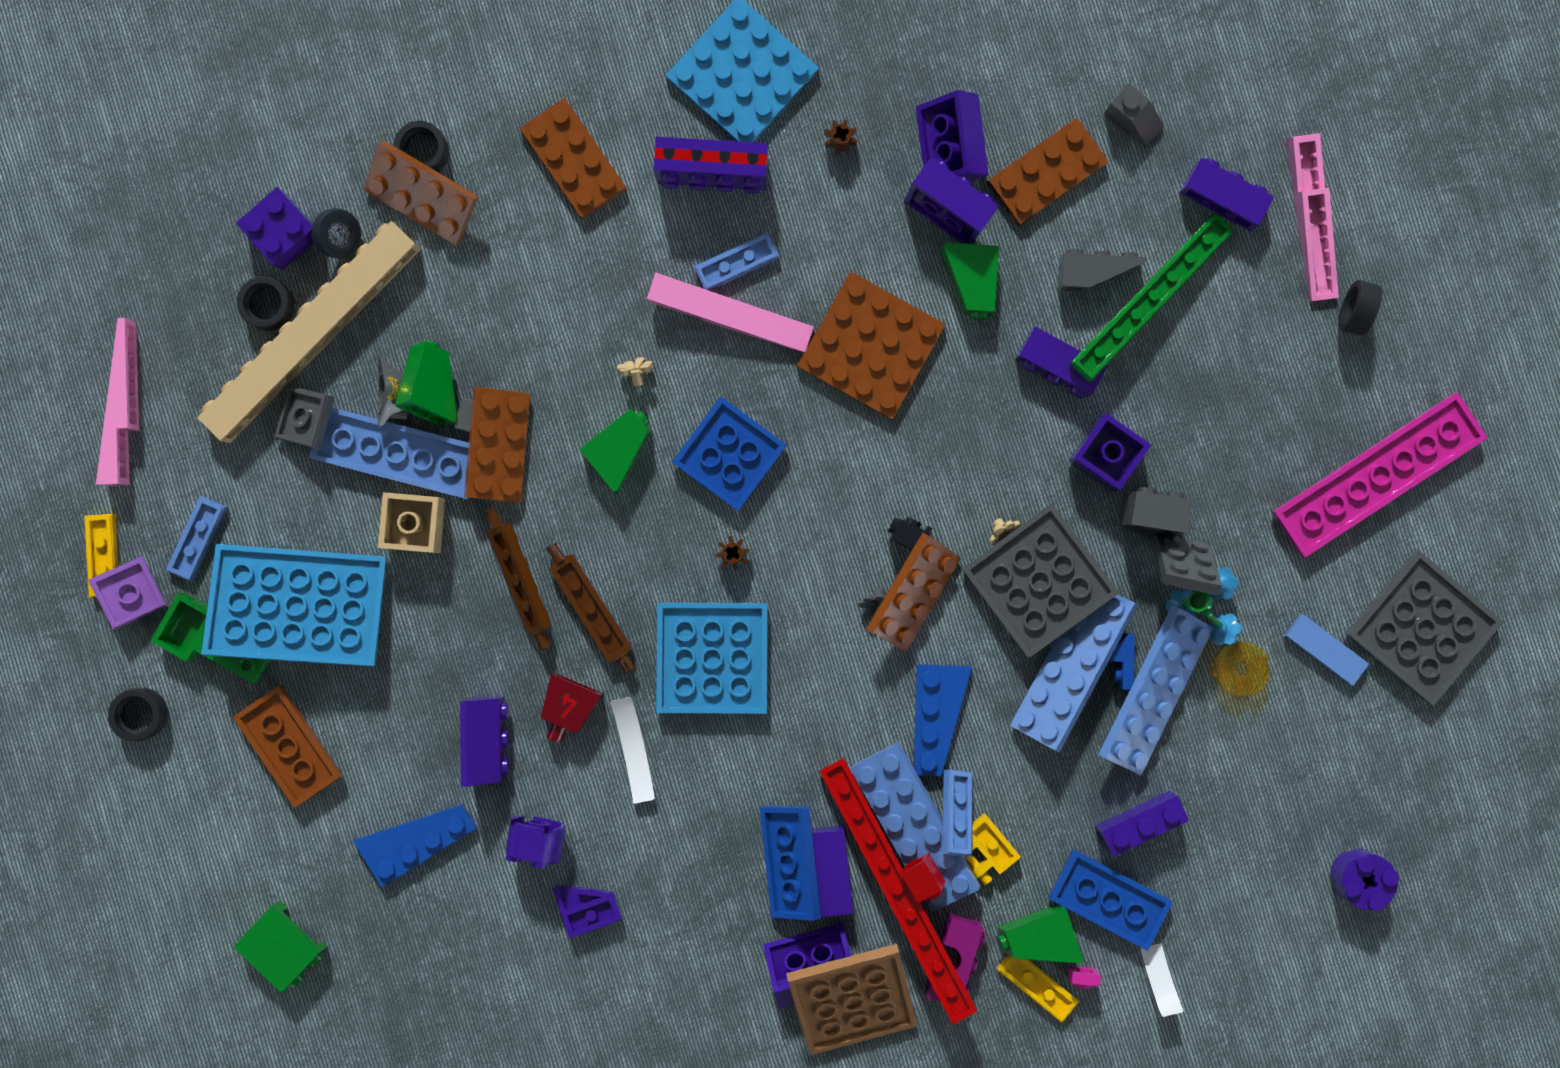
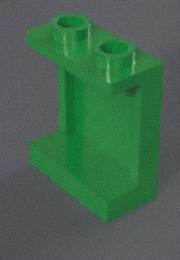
[233,900,327,993]

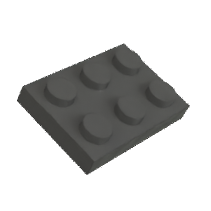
[1153,534,1222,596]

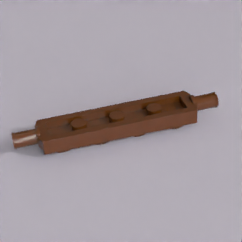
[485,508,551,651]
[546,543,636,674]

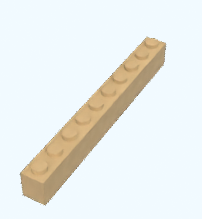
[197,221,421,443]

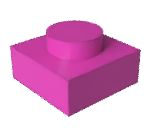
[1067,966,1101,989]

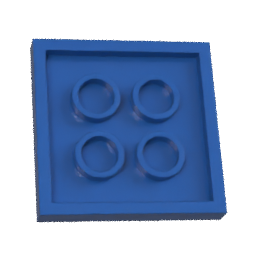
[672,396,787,511]

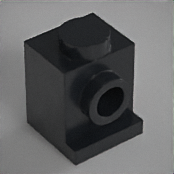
[887,517,933,550]

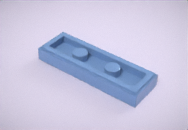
[694,232,780,291]
[165,496,228,582]
[1284,614,1369,686]
[943,769,972,857]

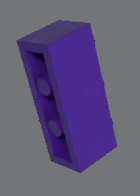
[1179,158,1274,232]
[1015,326,1108,399]
[1095,791,1189,856]
[812,825,853,917]

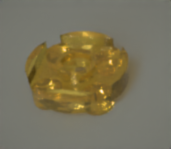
[1211,641,1270,696]

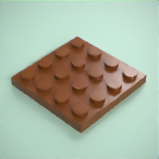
[797,271,946,420]

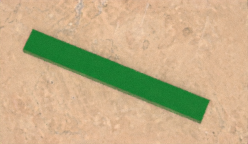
[1069,212,1235,383]

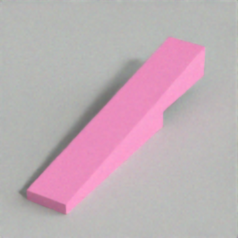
[1286,133,1339,301]
[647,272,814,353]
[96,318,139,486]

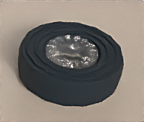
[311,208,361,259]

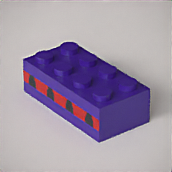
[654,136,768,194]

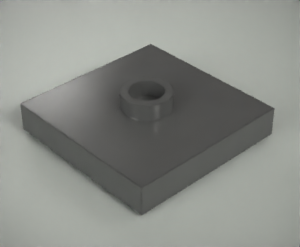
[274,386,335,450]

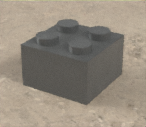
[1119,487,1192,535]

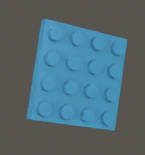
[665,0,819,142]
[656,602,768,714]

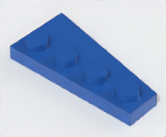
[913,664,972,776]
[353,804,478,887]

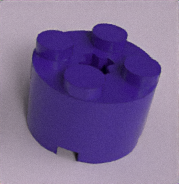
[505,816,566,869]
[1330,848,1399,911]

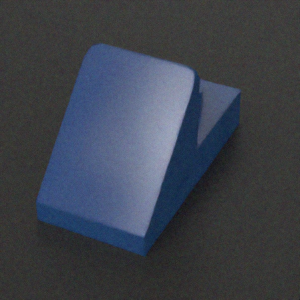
[1109,633,1135,690]

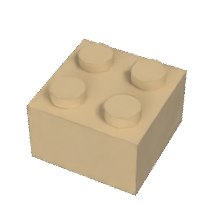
[378,492,446,553]

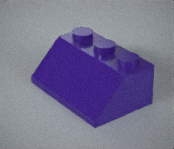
[916,90,989,181]
[904,157,999,244]
[460,696,509,787]
[763,922,852,1009]

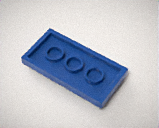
[760,805,821,921]
[1048,848,1173,951]

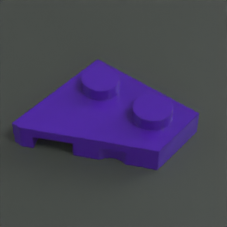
[552,885,623,939]

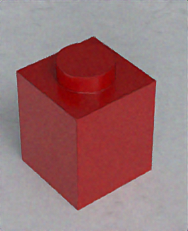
[901,853,946,903]

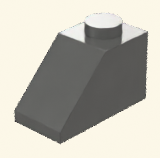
[1104,83,1164,148]

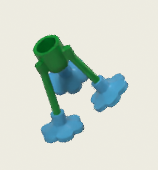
[1165,567,1242,646]

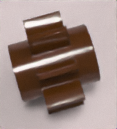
[824,120,857,156]
[716,536,750,570]

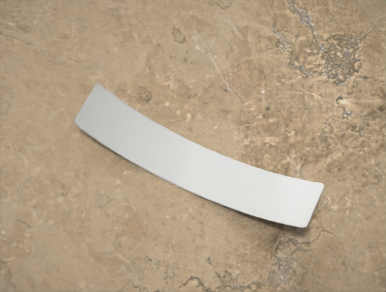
[610,697,655,804]
[1141,943,1183,1017]

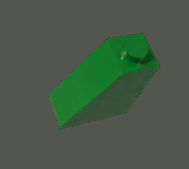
[941,242,999,320]
[395,340,457,427]
[580,408,651,494]
[997,904,1084,963]

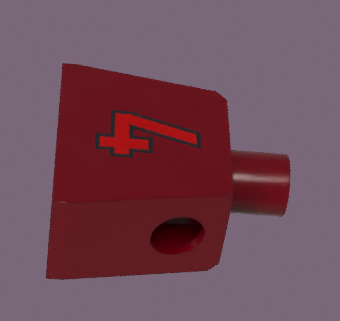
[541,673,603,743]

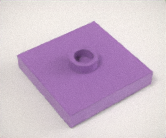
[88,556,168,630]

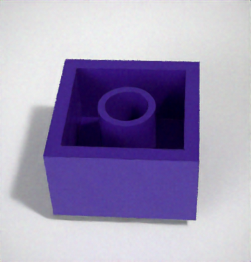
[236,187,314,271]
[1068,413,1152,492]

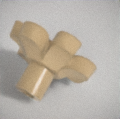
[617,357,653,386]
[990,518,1022,545]

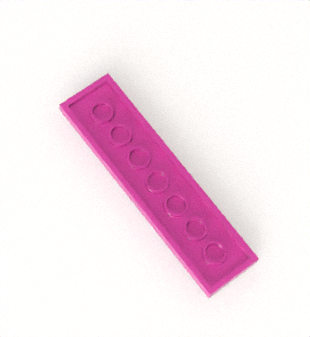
[1272,392,1488,558]

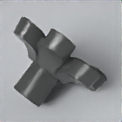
[859,588,885,616]

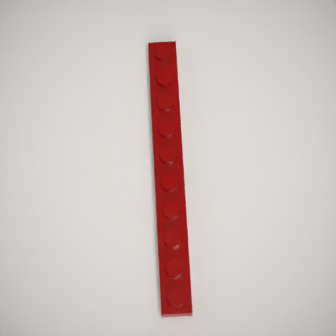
[819,758,977,1024]

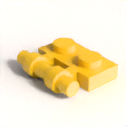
[965,813,1021,886]

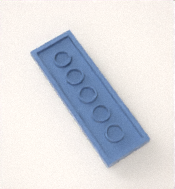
[309,408,471,500]
[1010,595,1138,753]
[1098,605,1214,776]
[850,741,981,913]

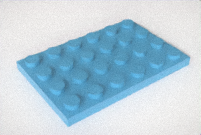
[201,544,387,667]

